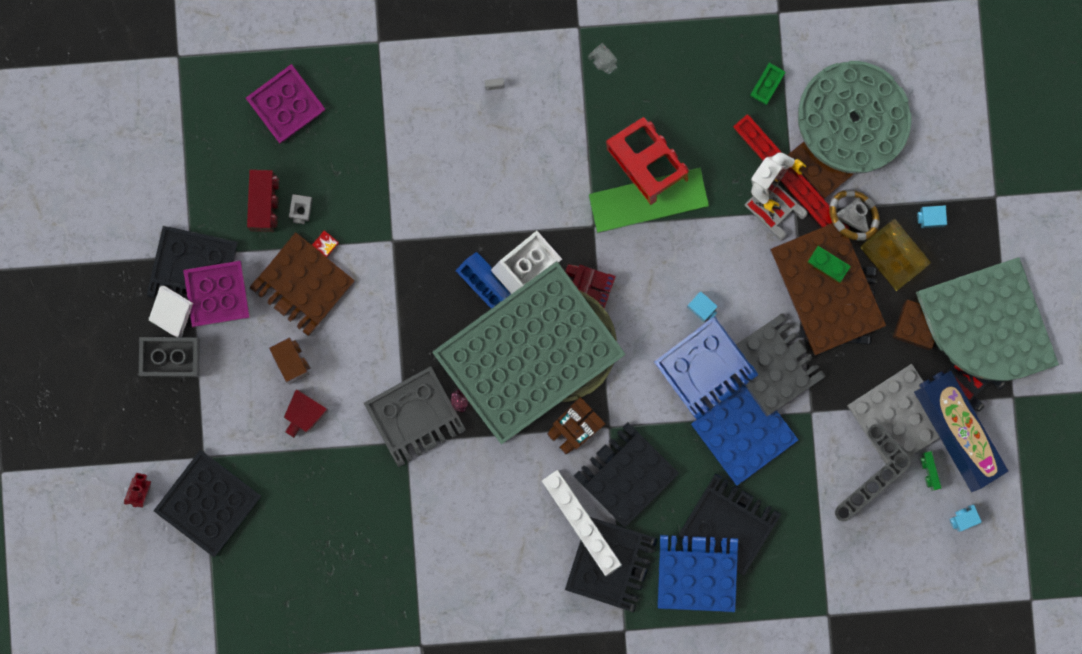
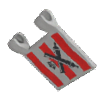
[744,185,807,240]

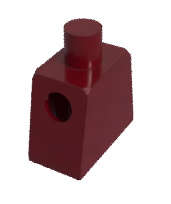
[284,389,328,438]

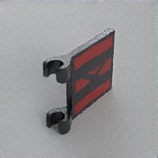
[944,364,1005,412]

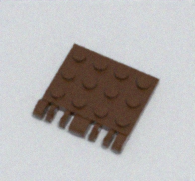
[250,232,355,337]

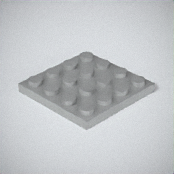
[847,364,940,470]

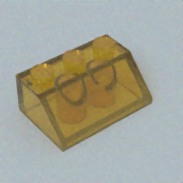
[860,219,931,291]

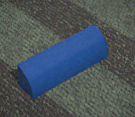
[456,252,511,308]

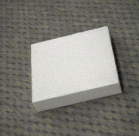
[149,286,193,338]

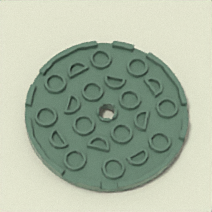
[798,61,912,174]

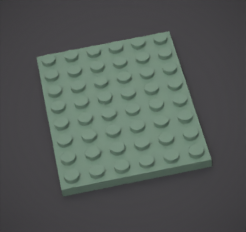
[432,261,626,445]

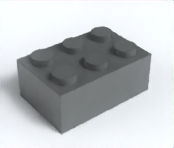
[139,337,200,378]

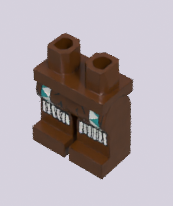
[547,397,605,455]

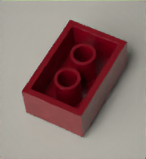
[247,170,279,232]

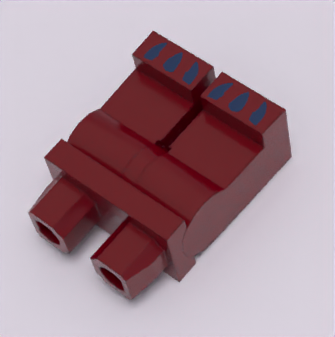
[565,264,616,308]

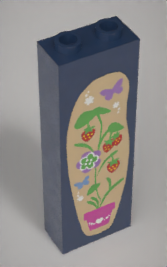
[914,371,1009,493]

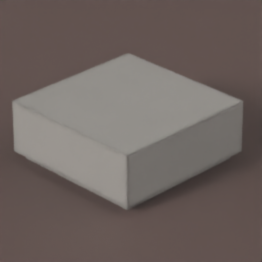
[485,78,504,90]

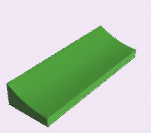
[588,167,709,233]

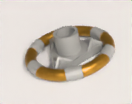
[829,190,880,240]

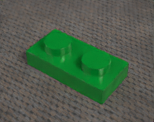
[750,62,785,105]
[807,246,851,283]
[920,451,942,491]

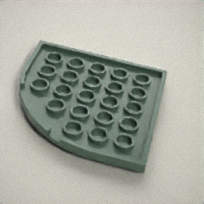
[916,257,1059,381]

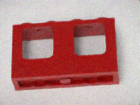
[606,117,689,205]

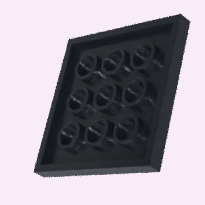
[153,450,262,558]

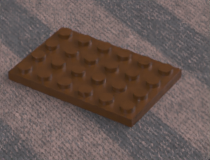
[770,221,886,355]

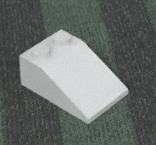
[491,231,562,294]

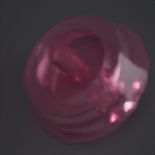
[451,389,469,412]

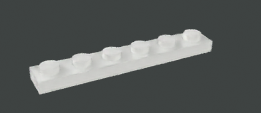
[542,470,622,576]

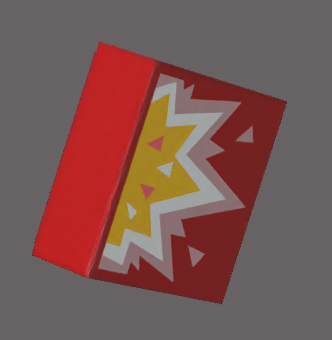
[312,230,339,257]

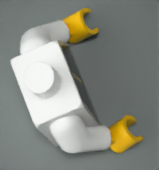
[751,153,806,213]

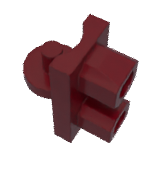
[124,473,151,508]

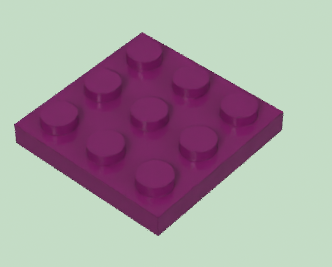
[246,64,326,144]
[183,261,250,327]

